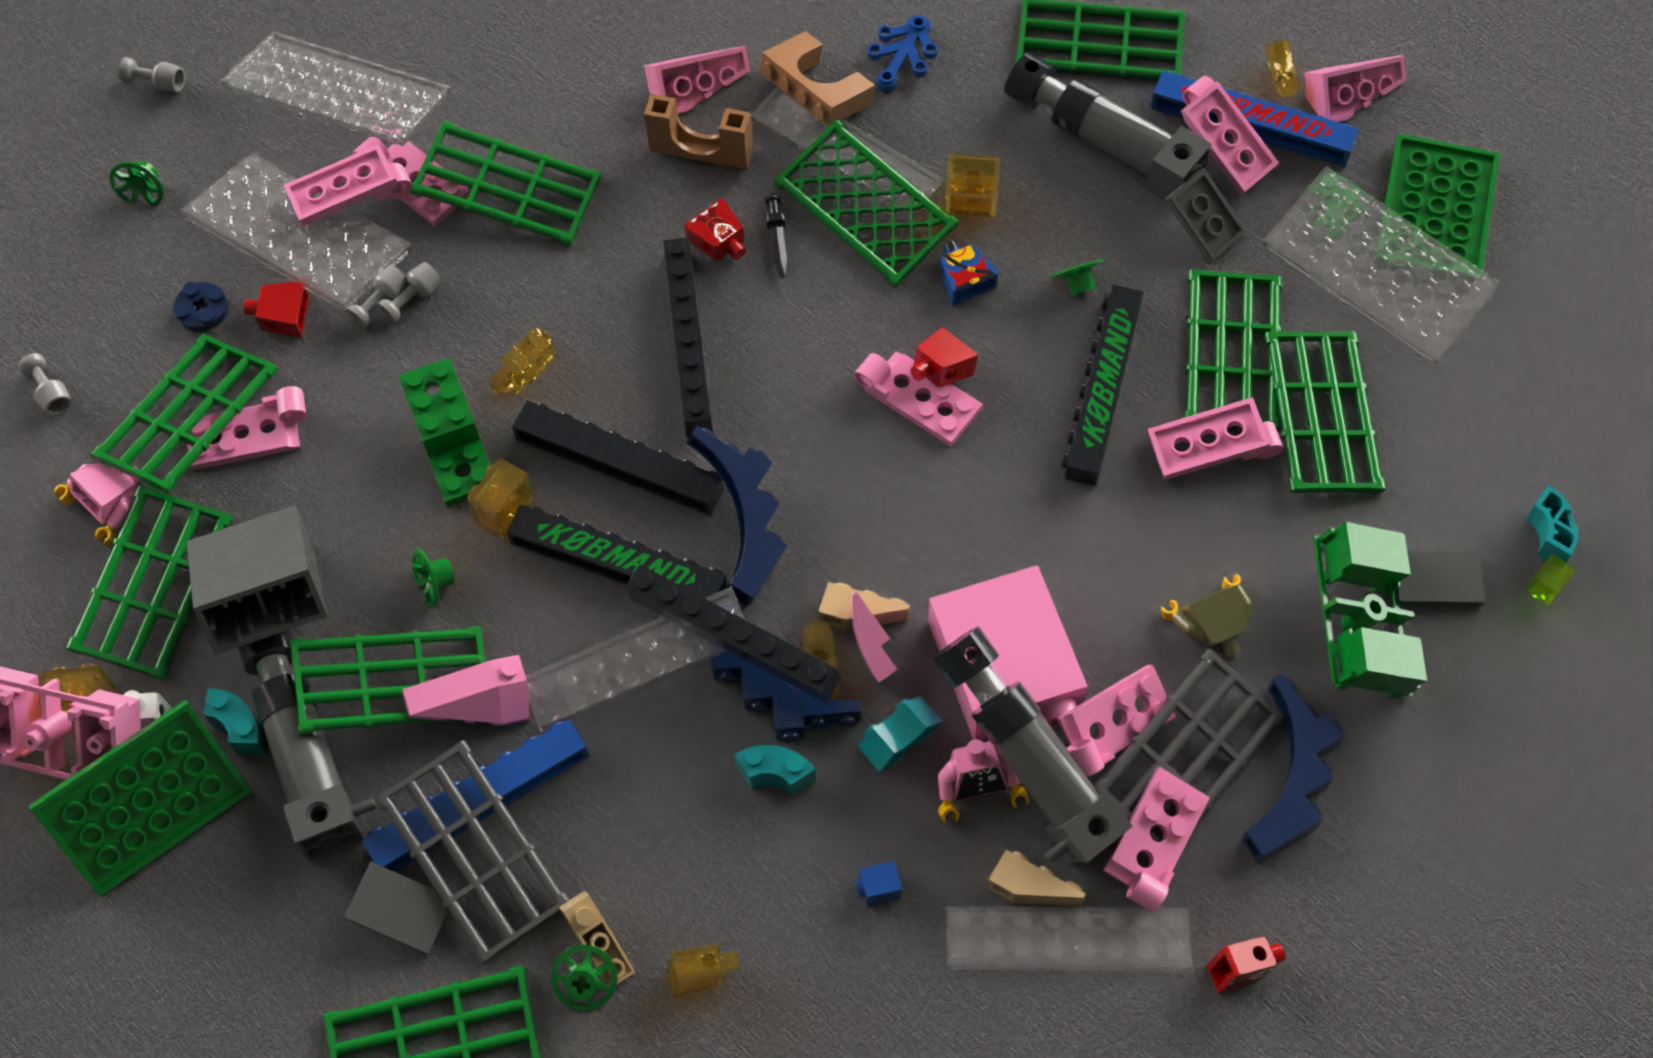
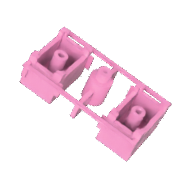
[0,667,141,780]

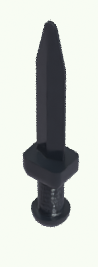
[765,194,787,278]

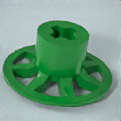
[109,161,164,206]
[1049,259,1105,296]
[412,548,455,608]
[551,945,618,1011]

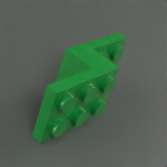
[398,357,499,506]

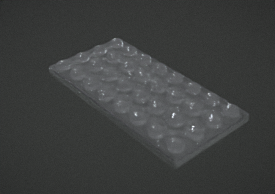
[221,31,451,146]
[182,152,412,311]
[1262,166,1501,364]

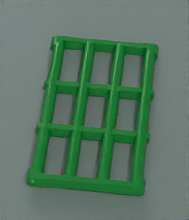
[1015,0,1186,79]
[410,121,602,246]
[1184,270,1282,432]
[1264,331,1386,493]
[90,334,278,494]
[65,486,233,680]
[289,626,485,735]
[324,965,541,1058]

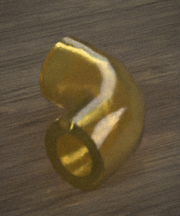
[1264,39,1300,97]

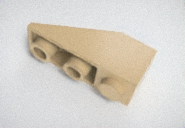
[818,582,910,631]
[987,850,1086,907]
[559,891,635,986]

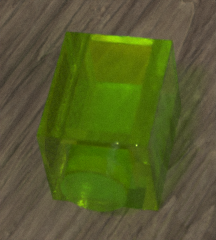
[1526,554,1576,605]

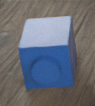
[855,861,902,906]

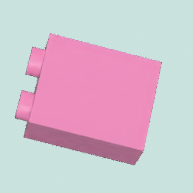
[928,565,1088,740]

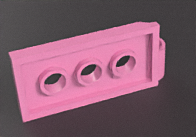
[1181,76,1279,195]
[353,135,471,227]
[283,144,412,227]
[853,352,983,447]
[184,387,306,471]
[1147,397,1283,480]
[1057,665,1176,777]
[1103,767,1210,913]

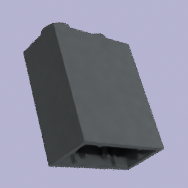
[187,505,327,655]

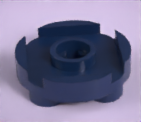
[174,282,229,332]

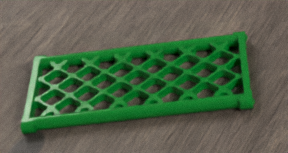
[773,119,960,288]

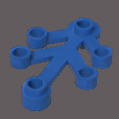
[868,15,938,93]

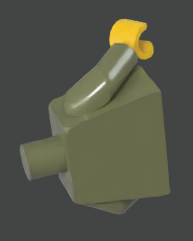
[1161,574,1252,657]

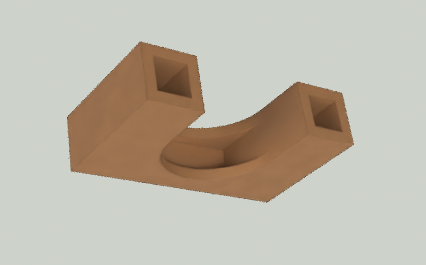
[759,31,875,127]
[644,94,754,170]

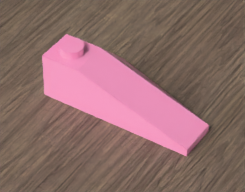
[644,46,750,113]
[1304,55,1406,122]
[402,655,530,726]

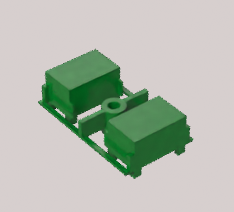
[1313,522,1427,699]

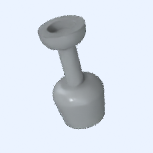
[118,57,185,92]
[377,262,442,323]
[346,265,408,328]
[18,353,71,416]

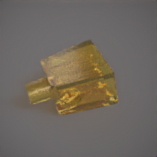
[666,944,740,998]

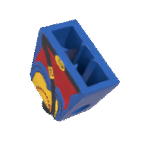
[940,241,998,306]

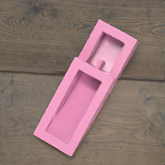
[850,592,897,683]

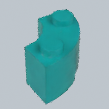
[1526,485,1578,570]
[204,688,267,755]
[858,696,943,772]
[734,745,816,797]

